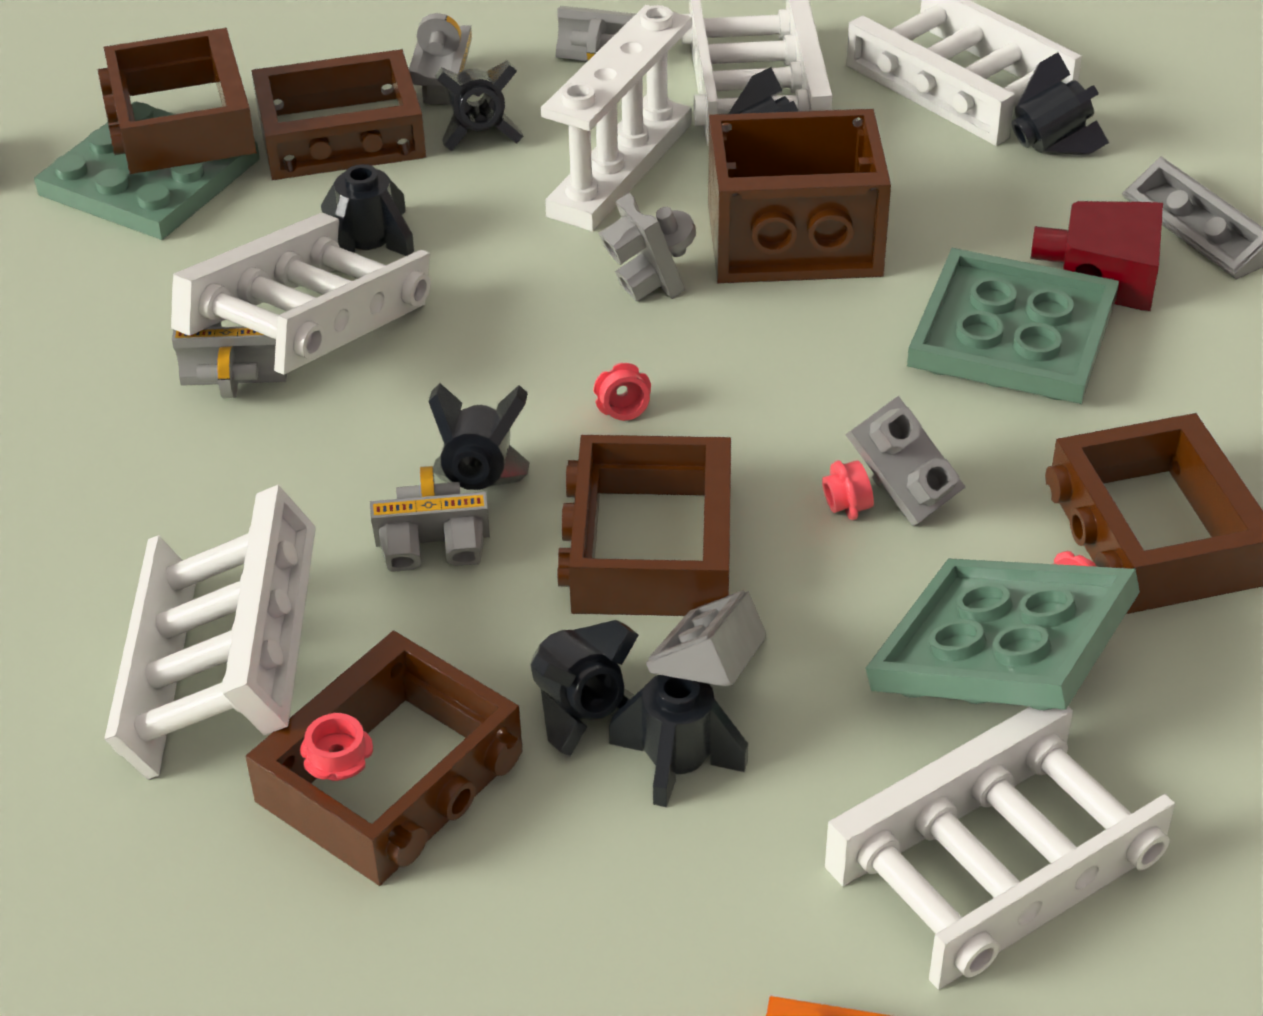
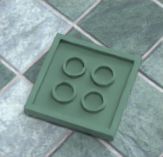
[34,101,260,240]
[907,248,1119,404]
[865,558,1140,710]

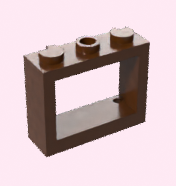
[97,27,257,174]
[251,49,426,180]
[1045,413,1263,614]
[557,435,731,616]
[245,630,523,886]

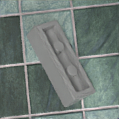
[1122,156,1263,279]
[646,590,766,686]

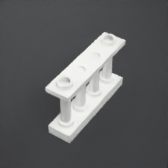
[681,0,832,146]
[846,0,1082,146]
[541,5,692,231]
[171,212,430,375]
[104,484,316,780]
[825,706,1175,990]

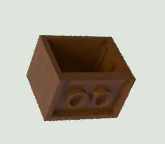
[708,109,891,283]

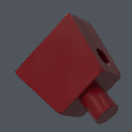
[1030,201,1163,311]

